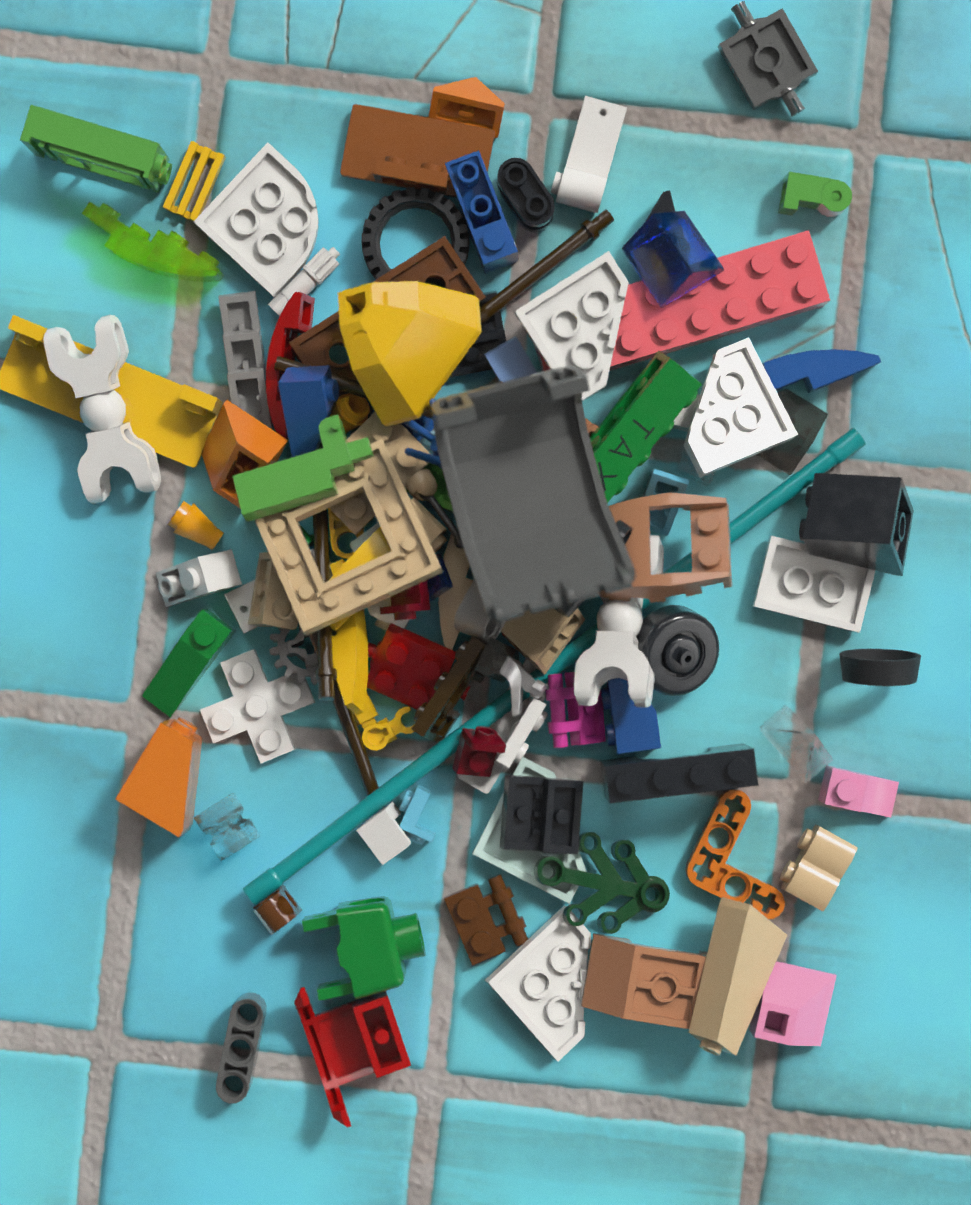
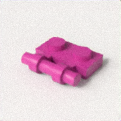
[545,672,606,748]

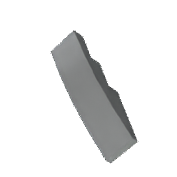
[218,291,273,430]

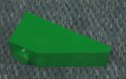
[142,609,236,718]

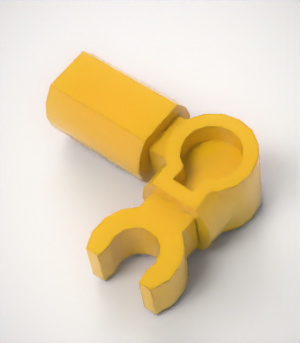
[352,691,415,751]

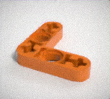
[685,789,785,919]

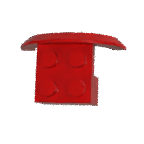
[294,987,411,1127]

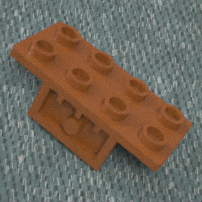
[340,104,495,198]

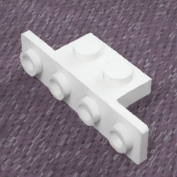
[457,659,549,794]

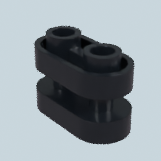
[497,158,555,232]

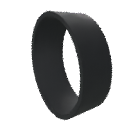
[839,649,921,686]

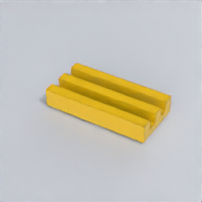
[163,141,226,222]

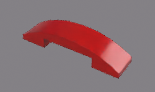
[266,292,315,440]

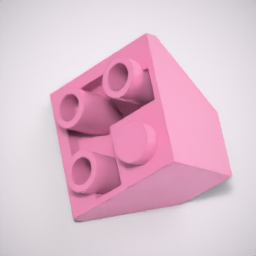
[749,961,837,1046]

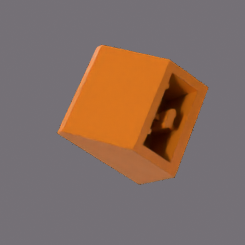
[202,400,288,509]

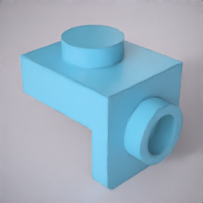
[399,785,436,845]

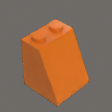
[115,717,203,837]

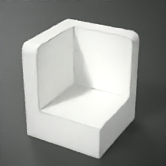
[356,802,411,865]

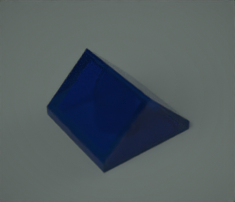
[622,210,724,308]

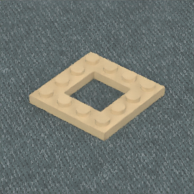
[255,439,443,636]

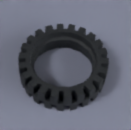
[362,187,469,288]

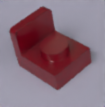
[380,580,430,621]
[452,726,507,777]

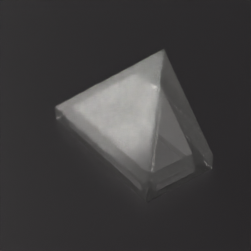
[759,705,834,783]

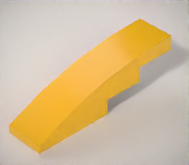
[329,559,368,715]

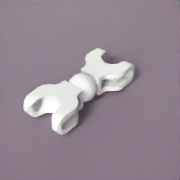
[44,315,161,504]
[574,535,664,708]

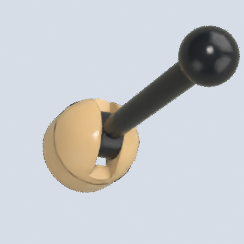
[405,469,463,549]

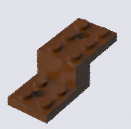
[288,236,486,402]

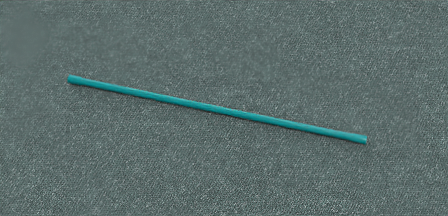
[243,428,866,905]

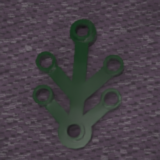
[534,832,670,934]

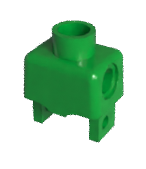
[302,896,426,1001]

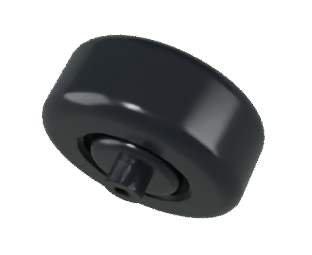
[636,605,719,696]

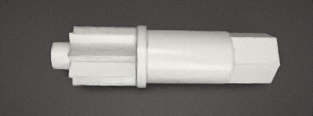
[268,247,340,316]

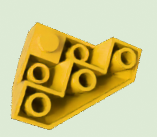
[338,281,481,427]

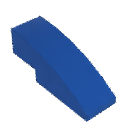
[762,349,881,393]

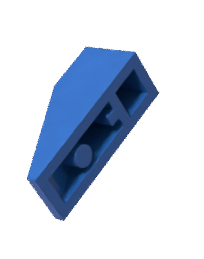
[278,365,339,457]

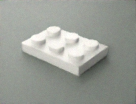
[752,536,875,633]

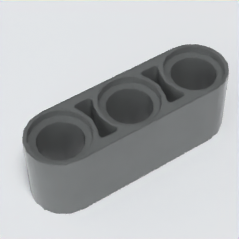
[216,993,267,1103]

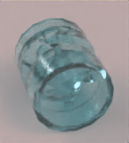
[194,792,261,861]

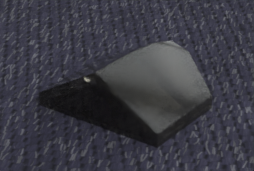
[756,389,828,476]

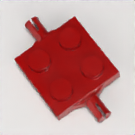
[367,623,471,710]

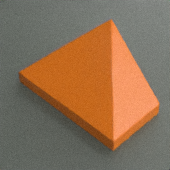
[428,77,505,138]

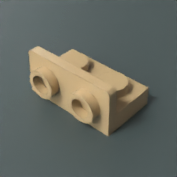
[248,552,298,630]

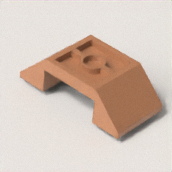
[581,933,707,1029]

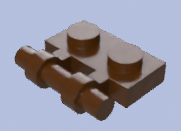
[444,874,528,966]

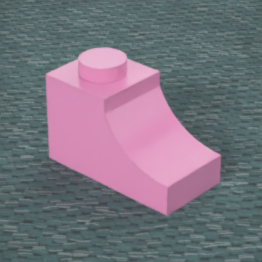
[818,765,899,818]

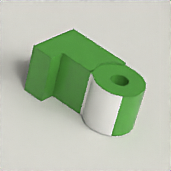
[778,171,852,217]

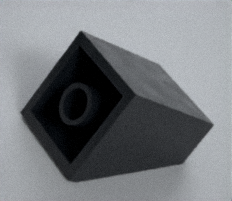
[799,473,914,576]

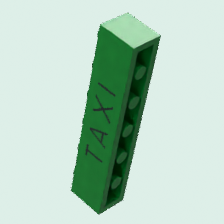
[590,351,702,503]

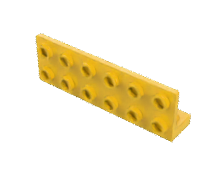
[0,315,223,468]

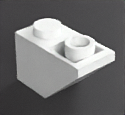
[156,549,242,607]

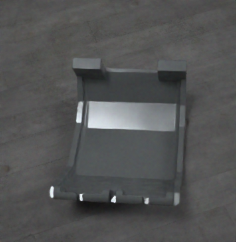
[432,366,636,623]

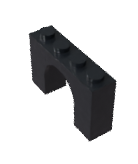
[600,743,759,804]

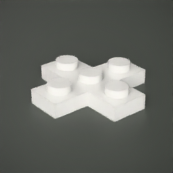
[200,649,315,764]

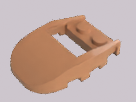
[599,492,732,603]

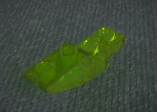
[82,201,224,282]

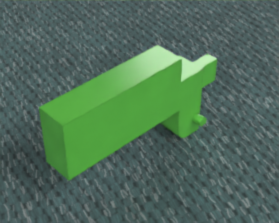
[233,414,374,522]

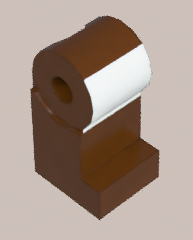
[253,885,302,935]

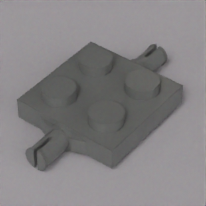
[718,1,818,116]

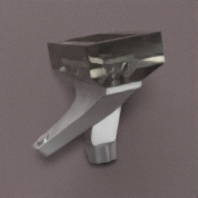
[474,637,546,717]

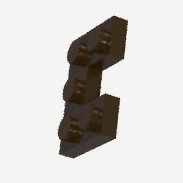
[412,636,501,743]

